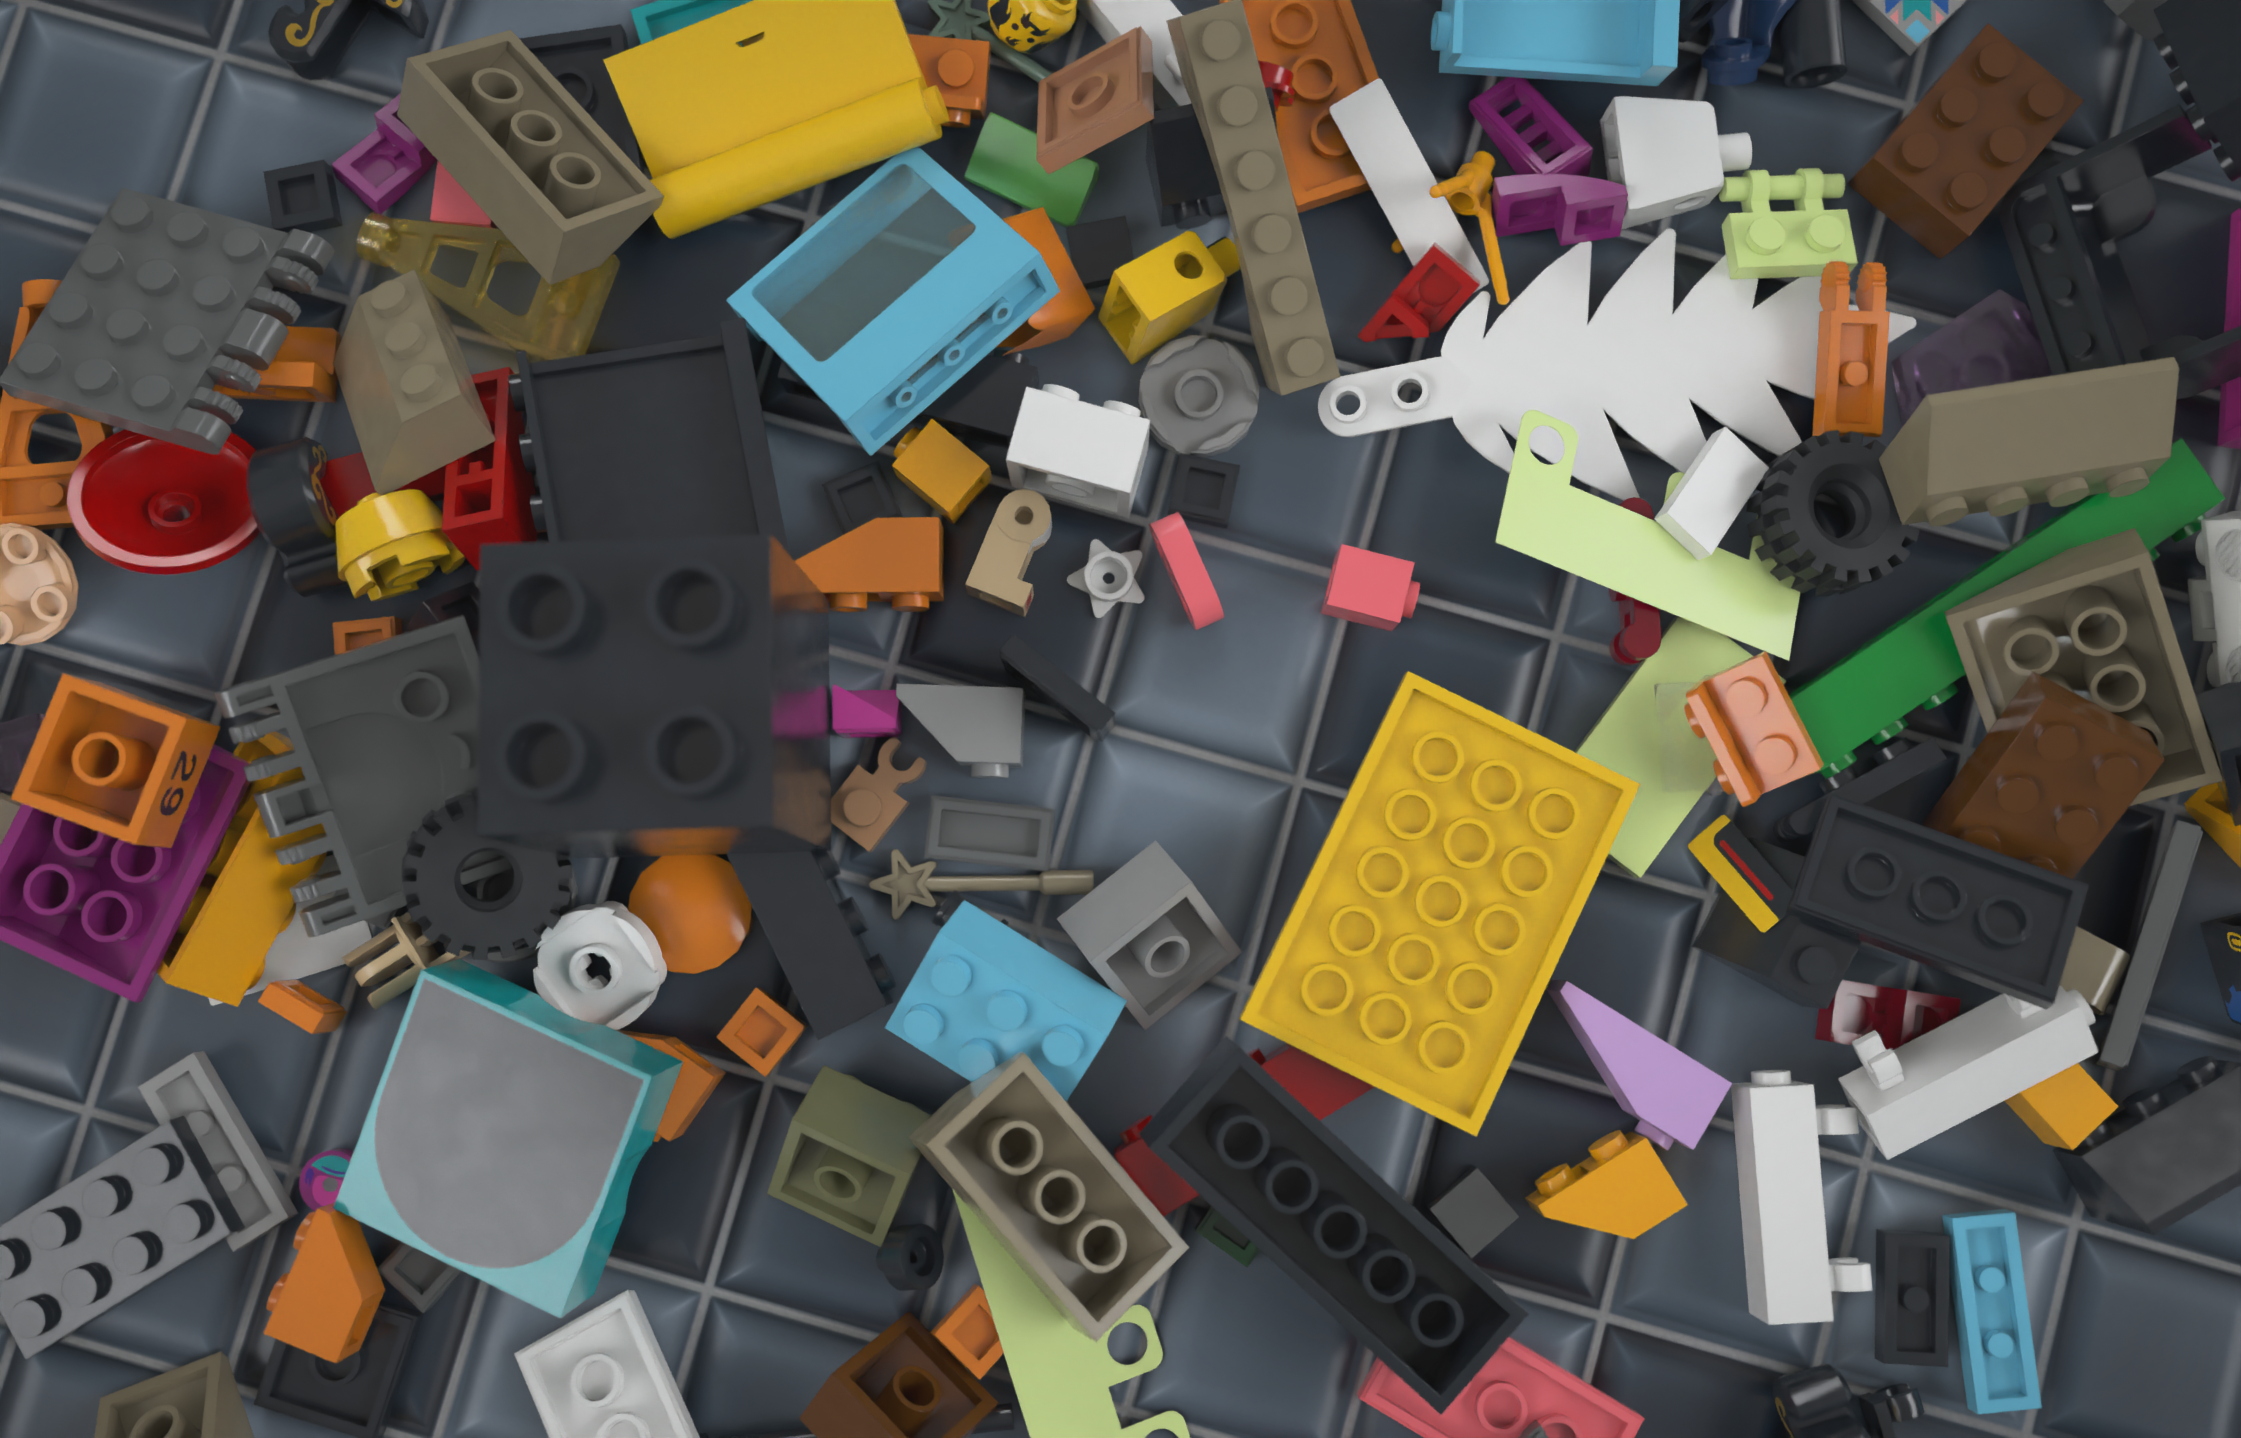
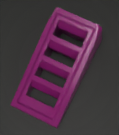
[1469,77,1593,177]

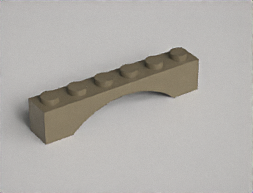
[1166,0,1340,396]

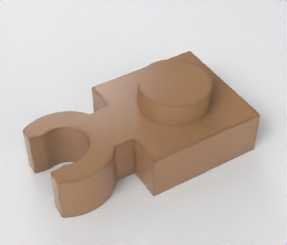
[831,737,927,853]

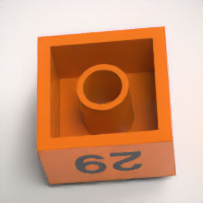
[11,673,221,848]

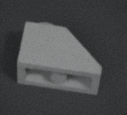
[896,684,1025,779]

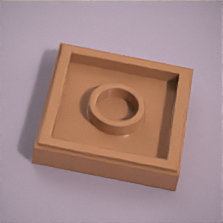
[1036,26,1154,175]

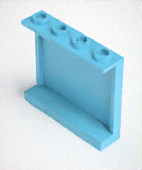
[1431,0,1680,86]

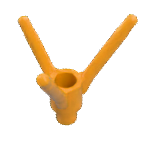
[1391,151,1510,305]

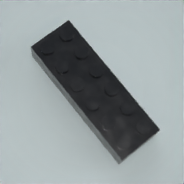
[1139,1036,1529,1415]

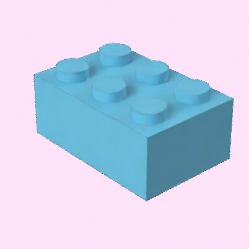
[885,900,1127,1102]

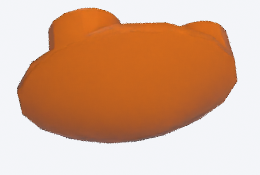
[628,854,754,974]

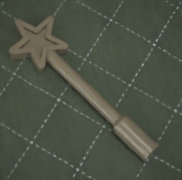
[869,849,1094,919]

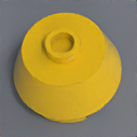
[335,489,465,601]

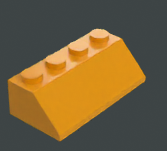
[157,731,327,1007]

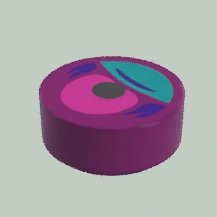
[299,1148,354,1212]

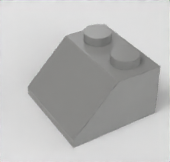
[1057,840,1242,1030]

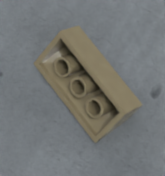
[397,30,664,285]
[1879,357,2179,526]
[908,1052,1190,1342]

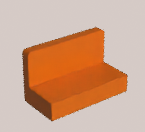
[212,326,341,403]

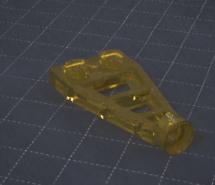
[357,212,621,361]

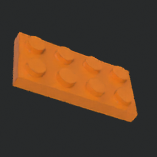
[1219,0,1379,213]

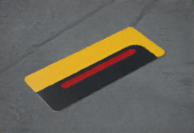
[1688,815,1793,932]

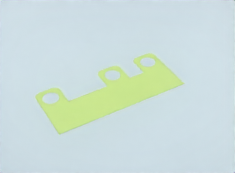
[1495,410,1800,661]
[952,1189,1190,1438]

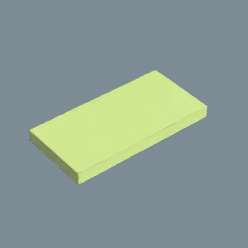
[1574,616,1786,878]

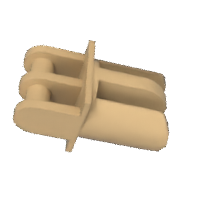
[342,912,470,1010]

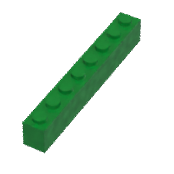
[1788,438,2225,779]

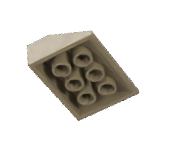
[1945,528,2223,806]

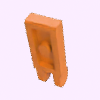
[1812,261,1890,437]

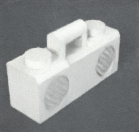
[2188,511,2241,688]

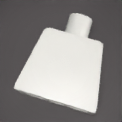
[1600,96,1752,229]

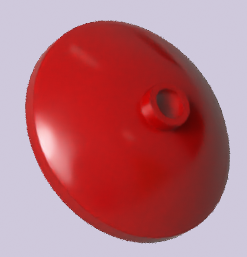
[67,429,260,575]

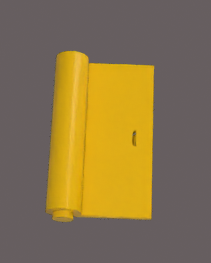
[603,0,949,239]

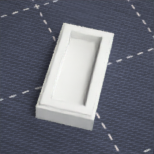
[1654,426,1769,560]

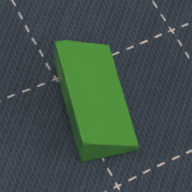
[964,112,1099,228]

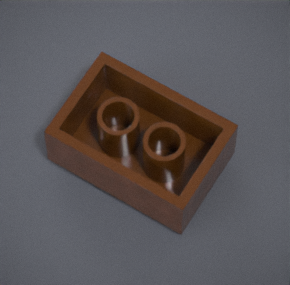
[1847,23,2084,260]
[1923,672,2165,879]

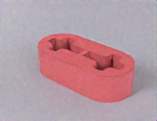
[1149,512,1224,630]

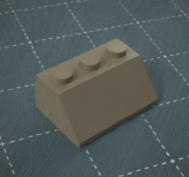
[333,269,496,496]

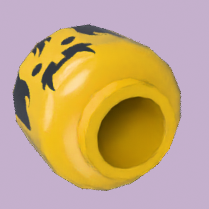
[987,0,1077,54]

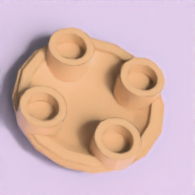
[0,523,79,646]

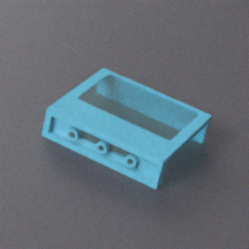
[726,147,1060,456]

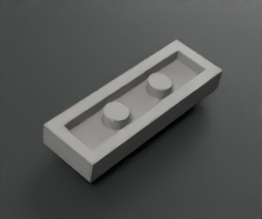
[138,1051,299,1252]

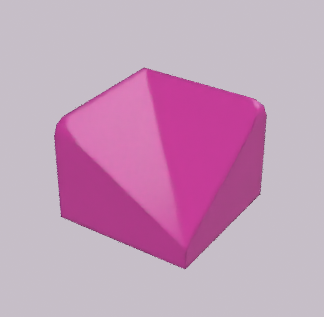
[832,684,902,738]

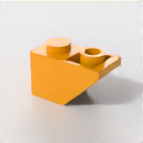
[1525,1130,1688,1239]

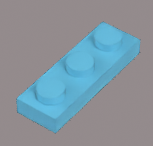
[1942,1209,2042,1414]

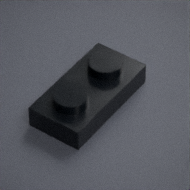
[1875,1229,1950,1367]

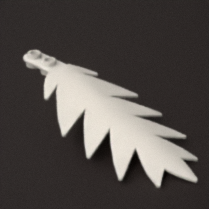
[1318,228,1916,501]

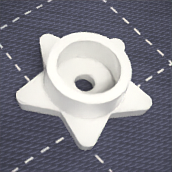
[1067,539,1145,618]

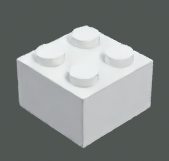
[1006,384,1150,518]

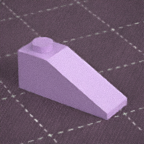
[1547,979,1732,1151]

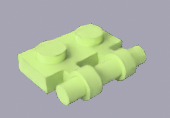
[1718,168,1858,279]

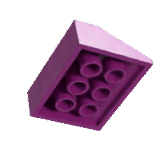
[0,744,251,1003]

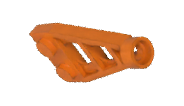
[0,279,114,530]

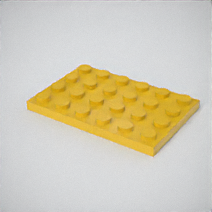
[1239,671,1641,1136]

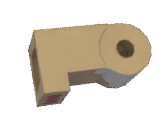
[965,489,1052,617]

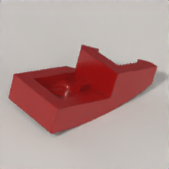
[1357,242,1481,342]

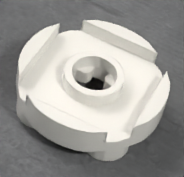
[533,901,667,1030]

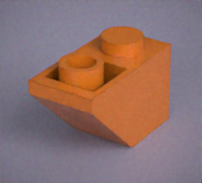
[263,1202,385,1363]

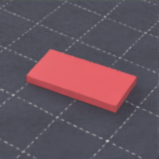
[1357,1336,1645,1438]

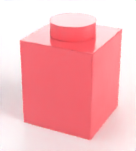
[1321,544,1420,632]

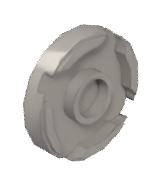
[1138,335,1259,458]

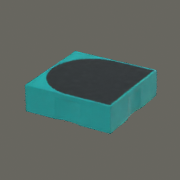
[333,959,683,1318]

